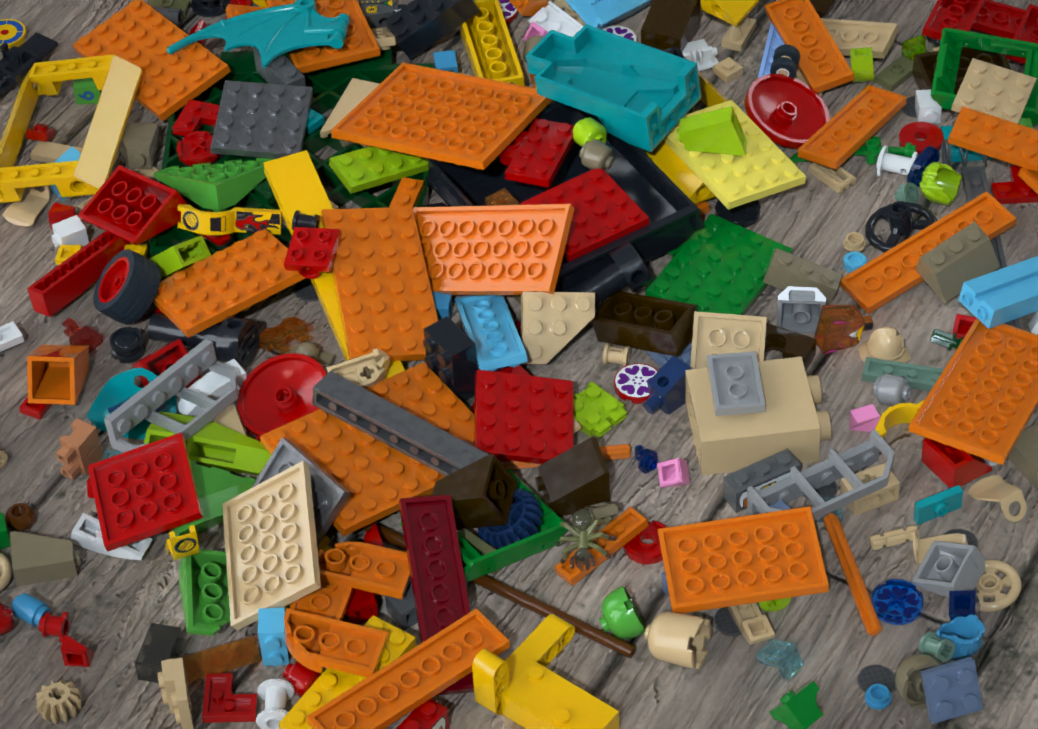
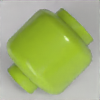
[573,117,607,147]

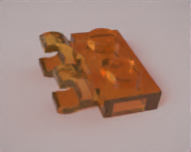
[259,316,310,354]

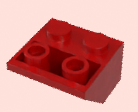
[921,438,992,488]

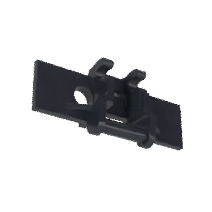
[0,33,58,98]

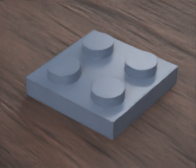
[921,657,983,724]

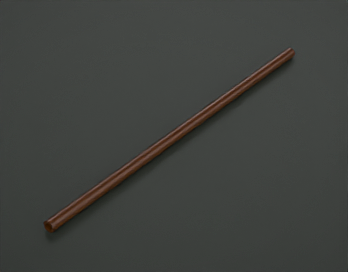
[360,522,636,659]

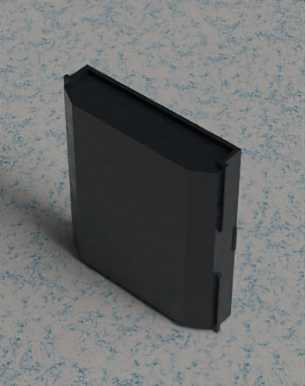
[425,101,704,292]

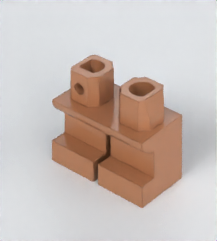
[55,418,104,480]

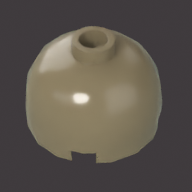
[895,654,943,709]

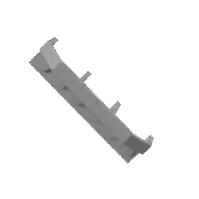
[104,339,238,453]
[747,429,895,520]

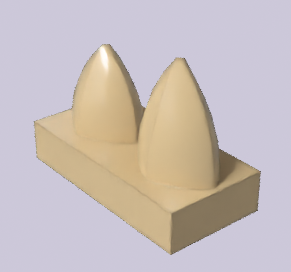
[721,14,757,52]

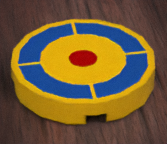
[0,19,27,51]

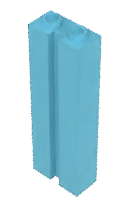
[958,256,1038,329]

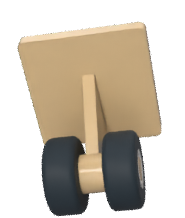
[770,45,823,98]

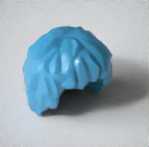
[936,614,985,661]

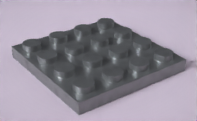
[210,80,313,159]
[252,437,350,547]

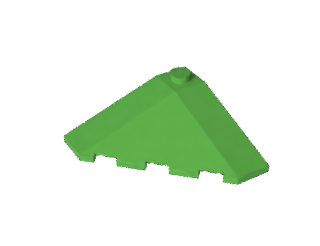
[154,157,274,212]
[170,460,256,537]
[179,549,231,636]

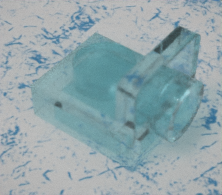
[756,639,803,680]

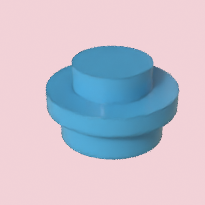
[865,684,892,710]

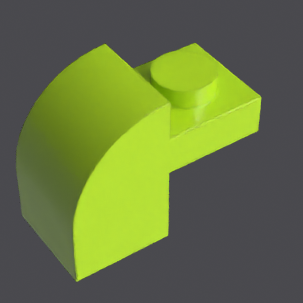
[850,47,875,83]

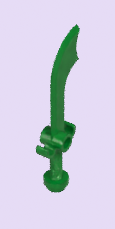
[790,136,916,164]

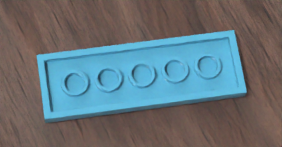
[455,295,528,371]

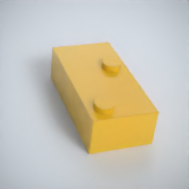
[501,660,620,729]

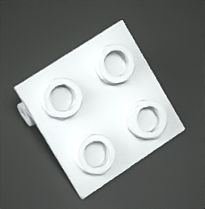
[682,39,719,71]

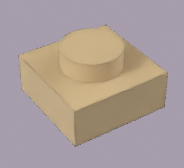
[713,57,743,83]

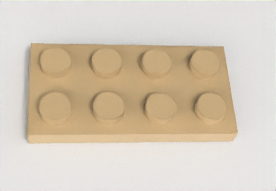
[820,18,899,58]

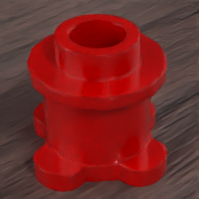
[38,611,71,642]

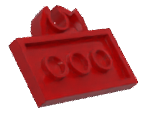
[499,118,575,188]

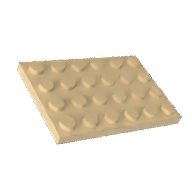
[222,461,321,631]

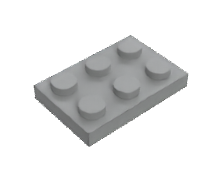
[707,351,766,416]

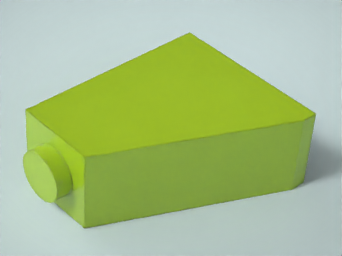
[677,106,747,156]
[150,235,212,281]

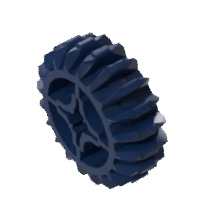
[478,488,543,550]

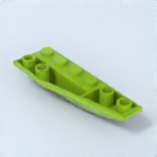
[144,411,271,476]

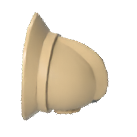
[858,326,911,363]

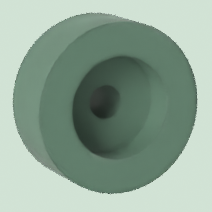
[895,182,919,204]

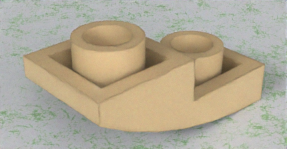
[214,403,247,436]

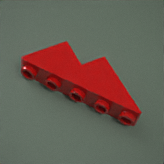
[342,524,384,625]

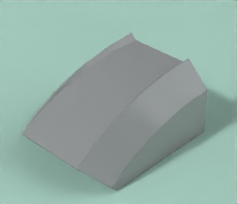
[777,287,826,335]
[911,541,985,600]

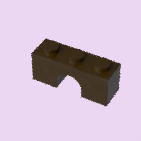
[764,323,816,371]

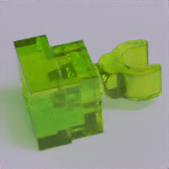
[901,35,926,61]

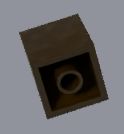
[641,0,700,52]
[535,437,610,517]
[431,454,517,530]

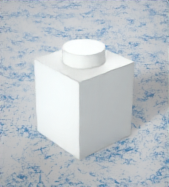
[915,89,942,124]
[51,215,89,248]

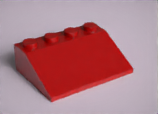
[77,165,188,246]

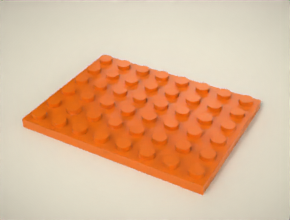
[331,63,552,170]
[260,362,502,537]

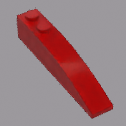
[27,231,130,317]

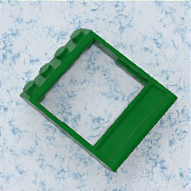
[931,28,1038,125]
[400,468,568,583]

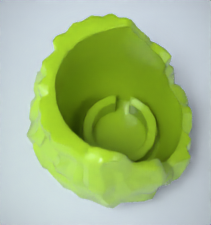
[920,162,962,206]

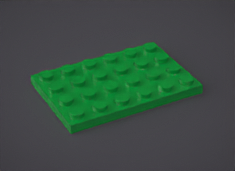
[645,214,793,315]

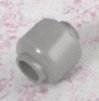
[873,373,912,406]

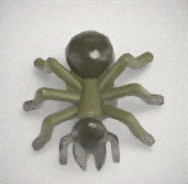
[556,509,616,571]

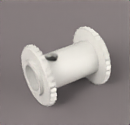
[877,146,919,182]
[256,679,295,729]

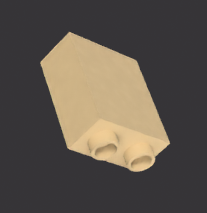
[685,356,831,476]

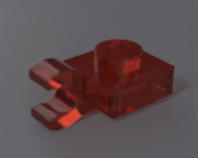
[62,318,103,353]

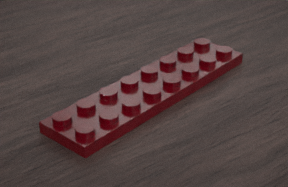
[399,495,474,696]

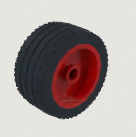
[93,249,161,325]

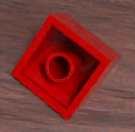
[132,339,202,396]

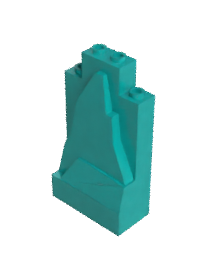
[526,24,702,152]

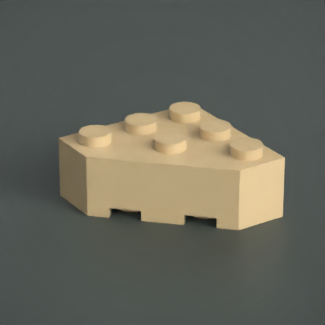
[520,292,595,365]

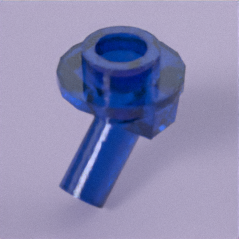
[635,445,658,474]

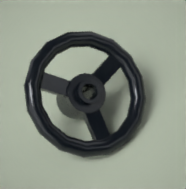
[865,201,938,252]

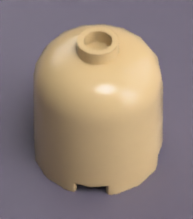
[645,611,711,669]

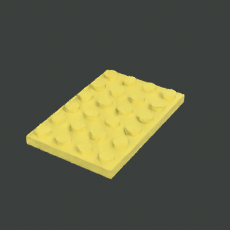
[663,100,806,209]

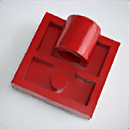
[284,227,341,279]

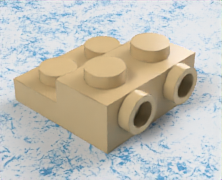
[157,658,194,729]

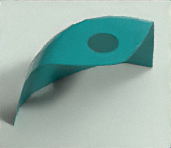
[86,368,177,440]

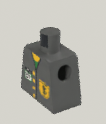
[359,0,407,29]

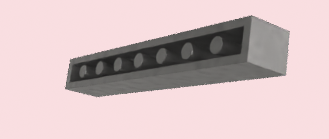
[312,371,489,476]

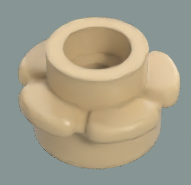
[843,232,866,252]

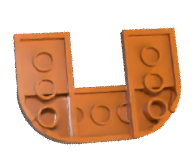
[284,542,411,677]

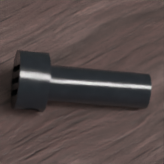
[565,241,653,306]
[148,313,260,366]

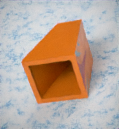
[27,344,89,405]

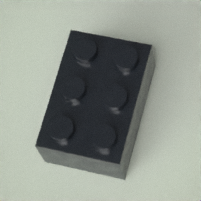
[423,316,477,402]

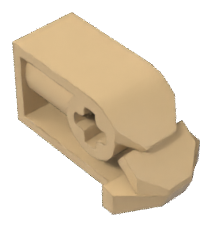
[327,348,390,388]

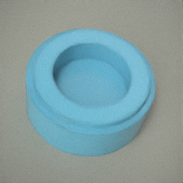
[843,251,867,273]

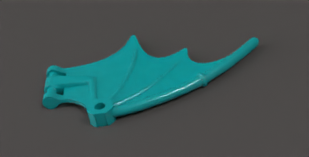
[167,0,350,68]

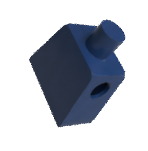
[642,355,691,414]

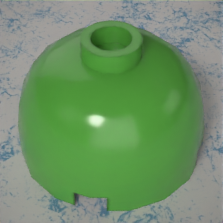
[599,586,646,639]

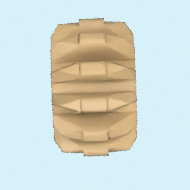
[36,678,82,725]

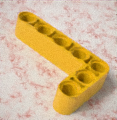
[472,614,575,715]

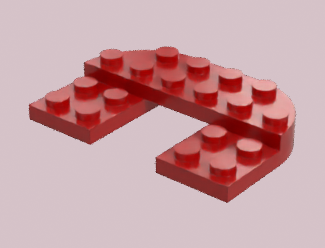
[922,0,1038,64]

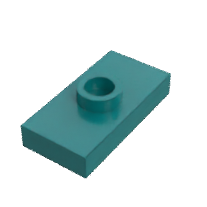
[913,485,963,525]

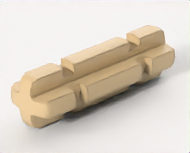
[869,525,919,550]

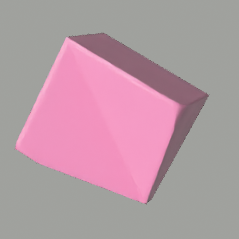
[849,404,880,432]
[657,458,690,488]

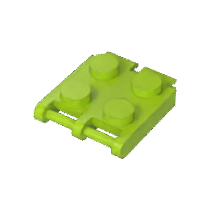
[573,382,627,438]

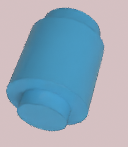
[11,593,52,627]

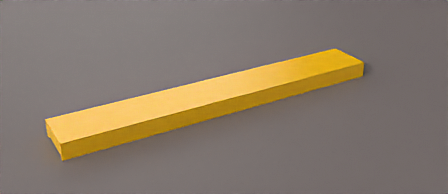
[263,150,405,380]

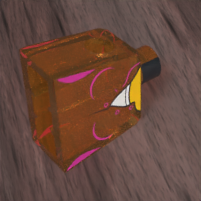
[814,305,873,355]

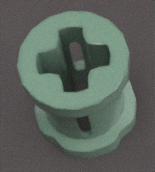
[919,632,955,663]

